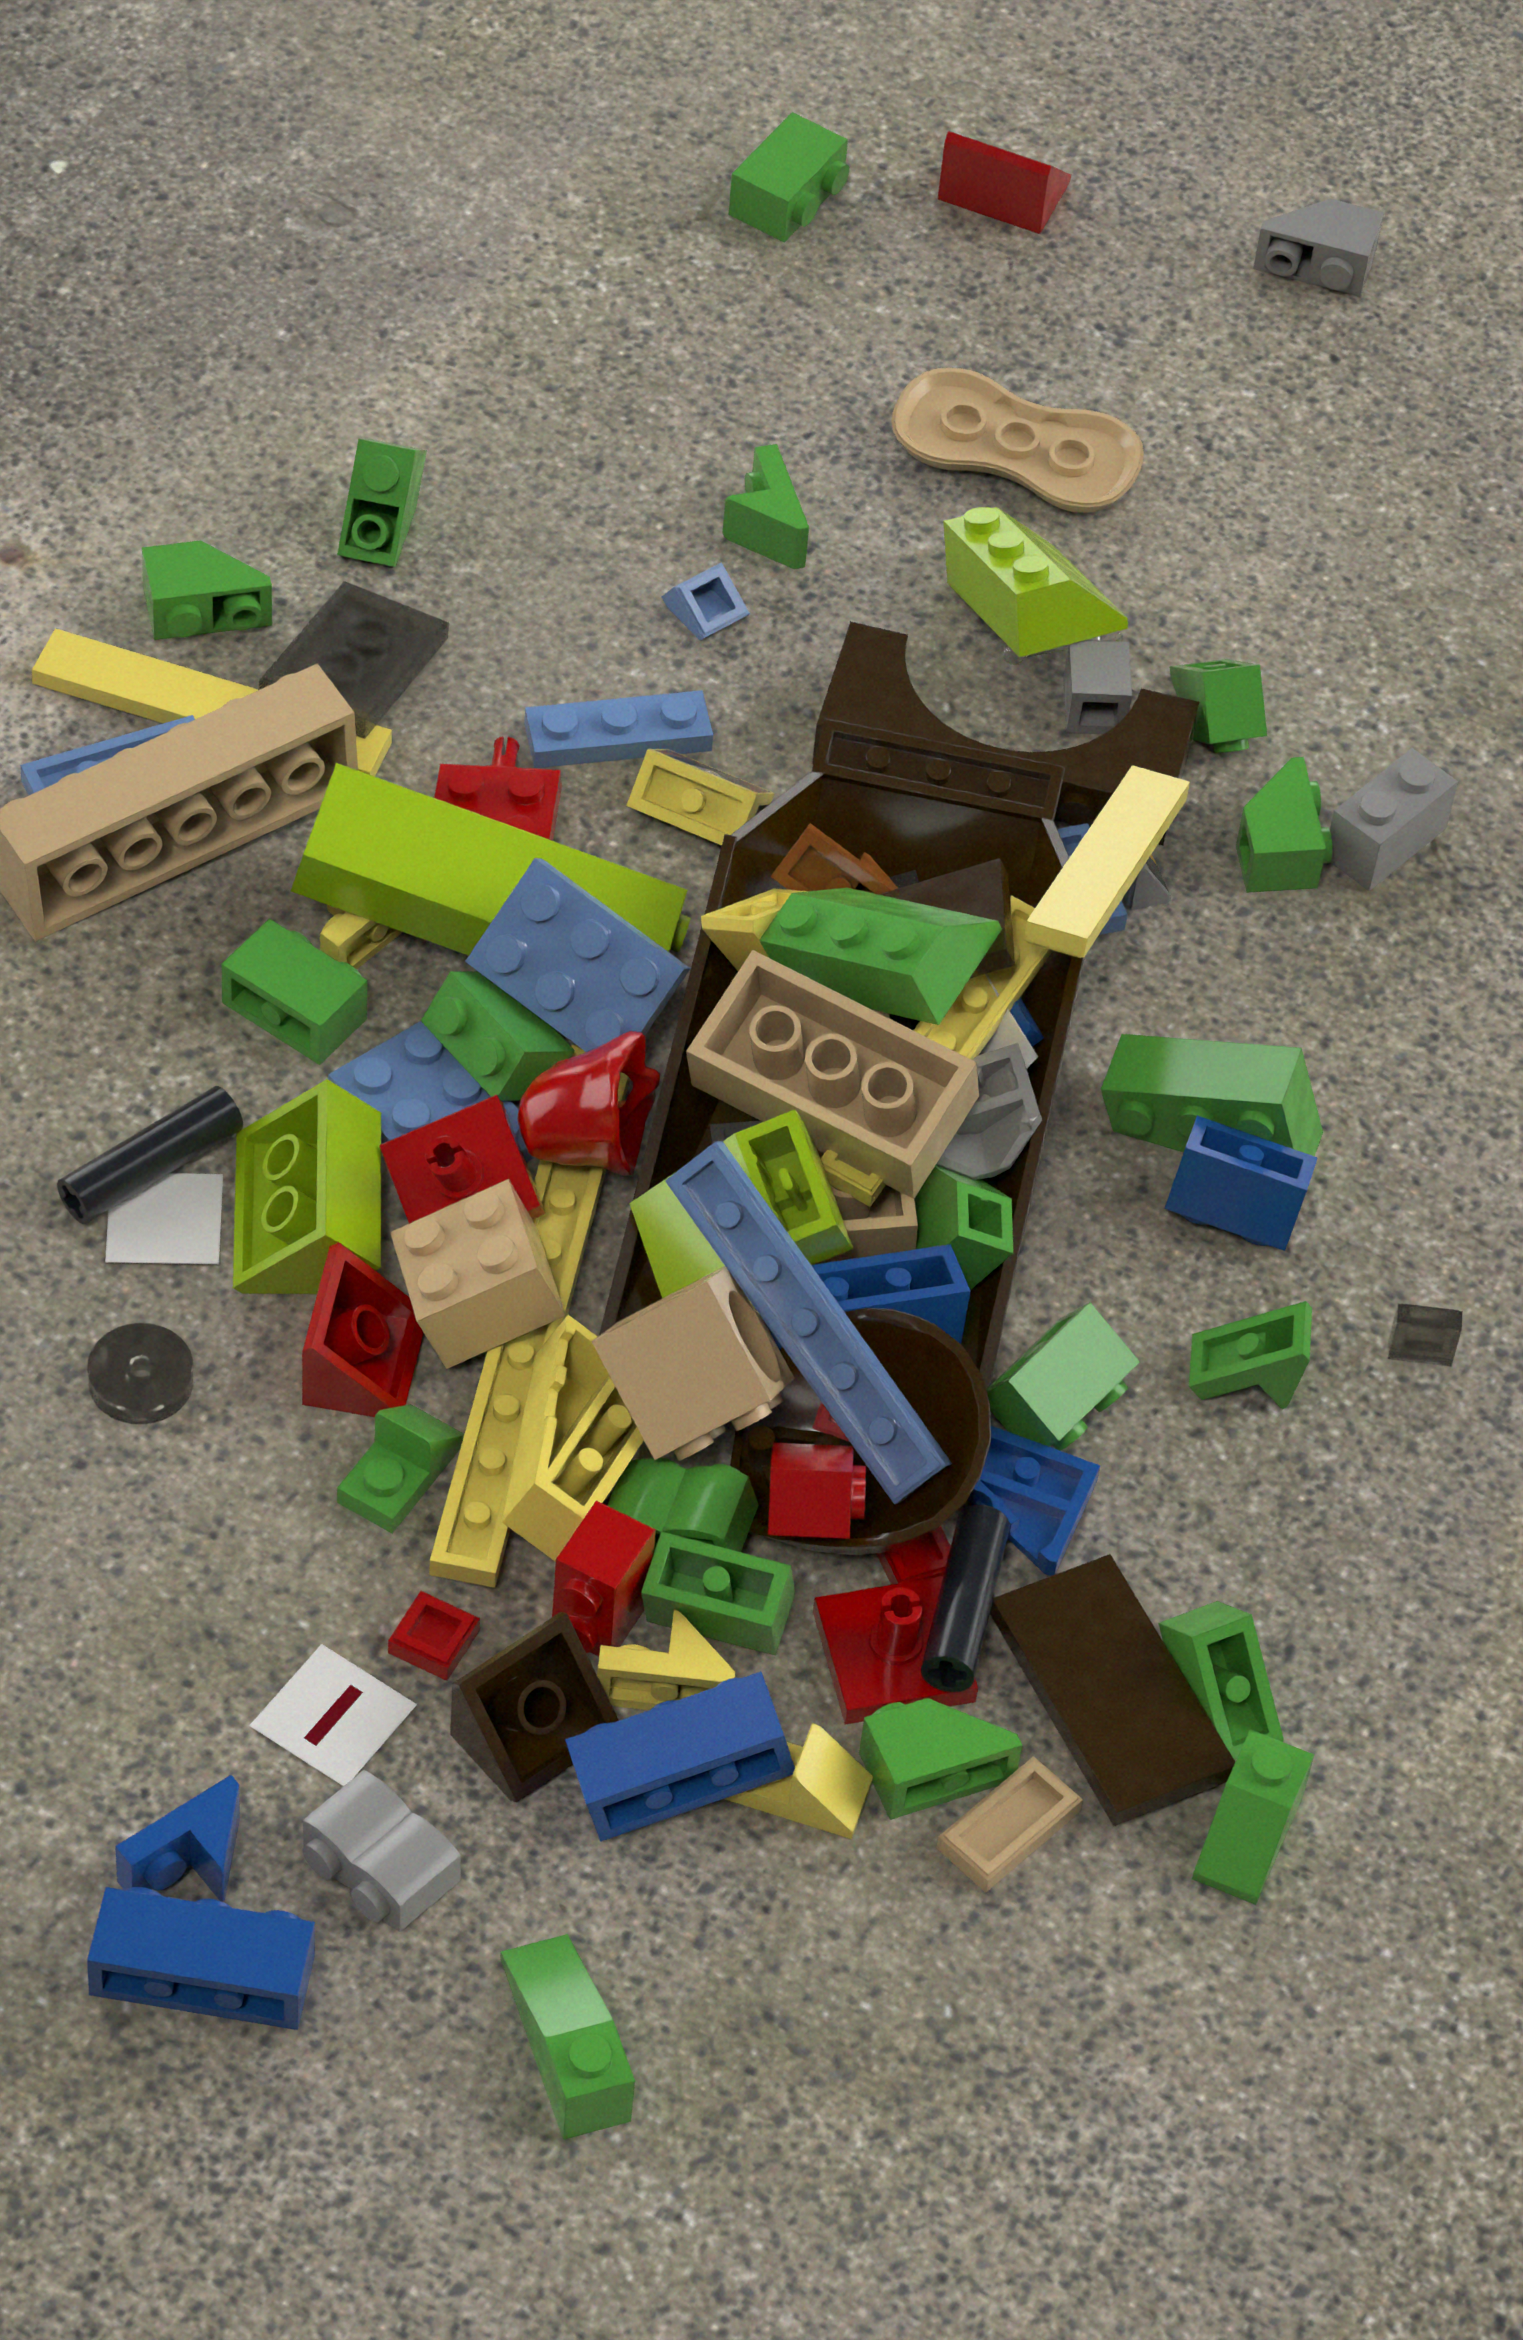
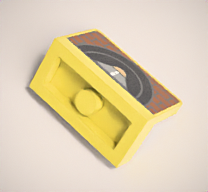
[626,749,775,846]

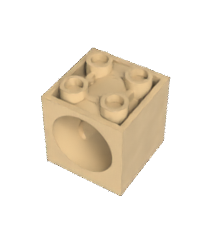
[591,1266,795,1461]

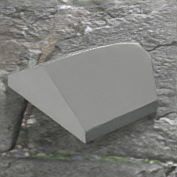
[936,1043,1042,1180]

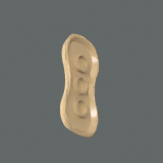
[892,368,1144,513]

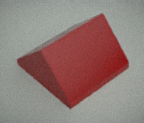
[938,131,1072,234]
[302,1242,423,1417]

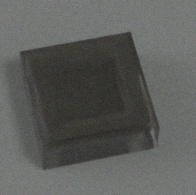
[1387,1303,1462,1367]

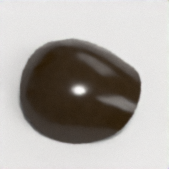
[730,1308,991,1555]

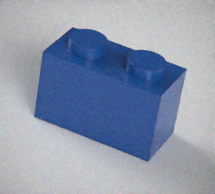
[1164,1115,1318,1251]

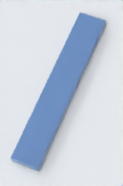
[665,1141,952,1504]

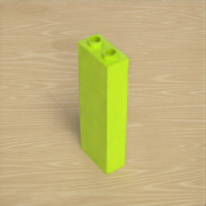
[290,763,691,955]

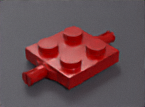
[434,736,562,841]

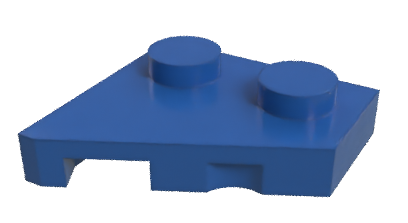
[967,1426,1100,1576]

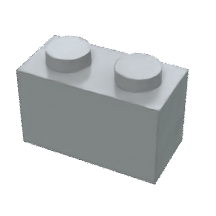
[1330,748,1458,891]

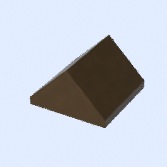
[450,1612,619,1802]

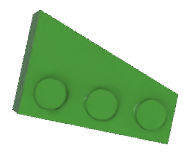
[1101,1034,1323,1156]

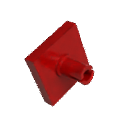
[379,1094,546,1224]
[813,1576,978,1725]

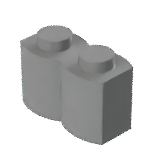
[303,1770,461,1932]

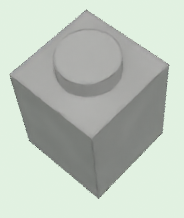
[1063,640,1132,734]

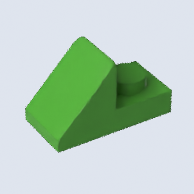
[722,444,809,569]
[1189,1301,1312,1409]
[337,1404,464,1534]

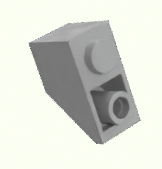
[1253,199,1384,297]

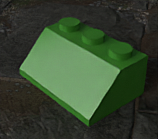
[759,888,1002,1025]

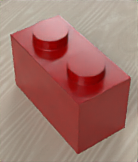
[768,1443,866,1539]
[552,1500,656,1657]

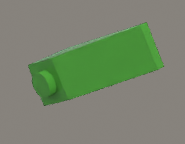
[500,1934,635,2140]

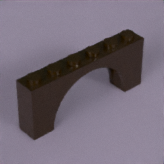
[812,621,1199,846]

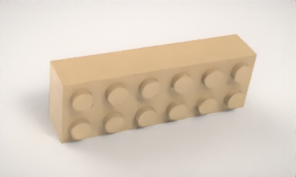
[0,663,358,942]

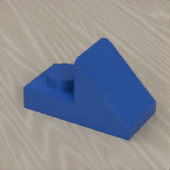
[115,1775,240,1902]

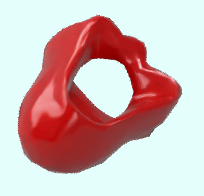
[517,1031,660,1176]

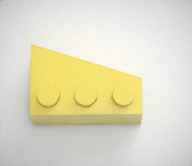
[502,1315,644,1562]

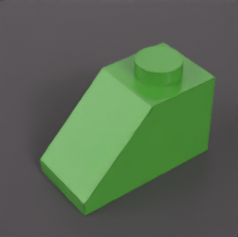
[1169,659,1267,753]
[1158,1601,1284,1760]
[859,1698,1022,1820]
[1192,1729,1314,1905]

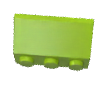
[943,507,1128,657]
[233,1079,381,1294]

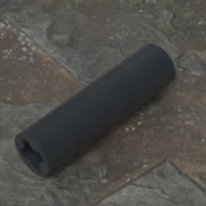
[57,1086,243,1224]
[921,1505,1010,1692]

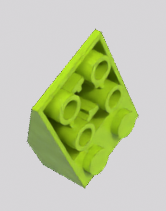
[629,1109,853,1298]

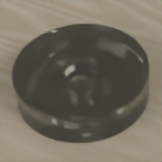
[87,1323,194,1424]

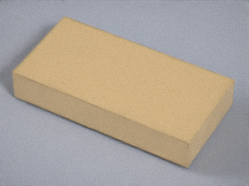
[936,1756,1083,1893]

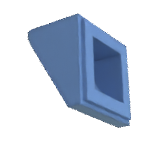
[661,562,750,640]

